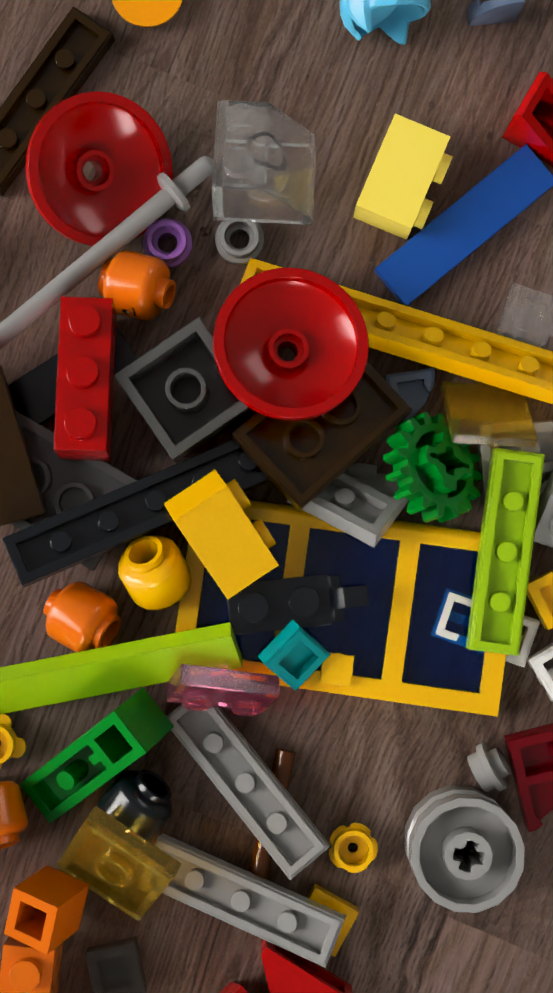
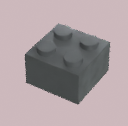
[114,317,254,463]

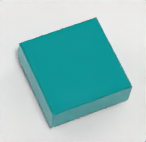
[258,619,331,691]

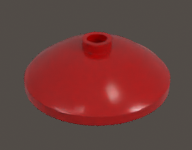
[25,91,173,246]
[213,267,369,421]

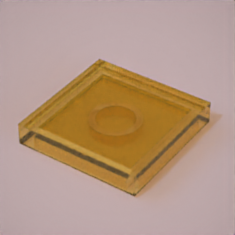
[56,806,182,921]

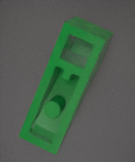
[19,687,174,824]

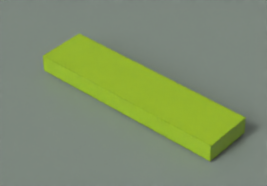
[466,448,545,656]

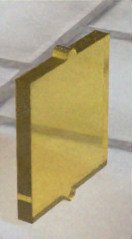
[441,382,538,448]

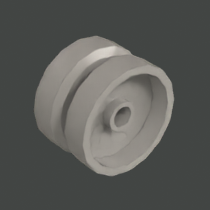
[404,785,525,913]

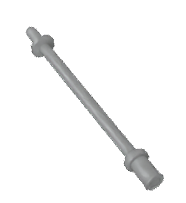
[0,156,215,349]

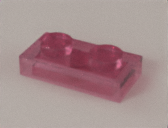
[167,664,280,716]

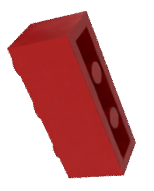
[54,296,117,461]

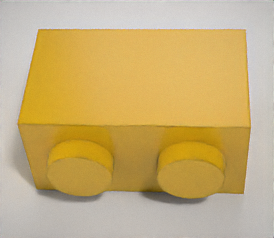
[163,470,279,600]

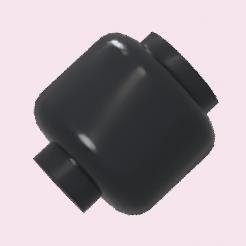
[97,769,172,846]

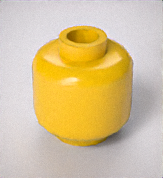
[118,535,191,610]

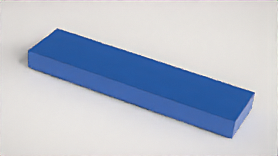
[374,144,553,306]

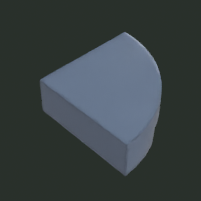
[466,0,525,26]
[384,367,435,423]

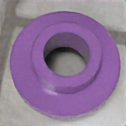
[143,218,193,269]

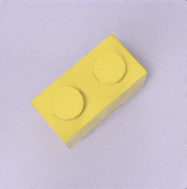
[353,113,453,240]

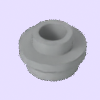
[215,214,264,265]
[467,742,512,792]

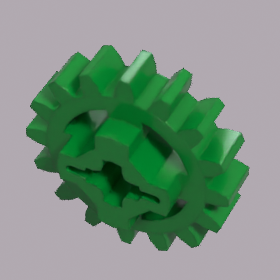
[383,412,483,523]

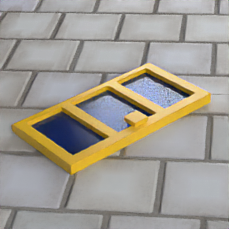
[175,500,506,717]

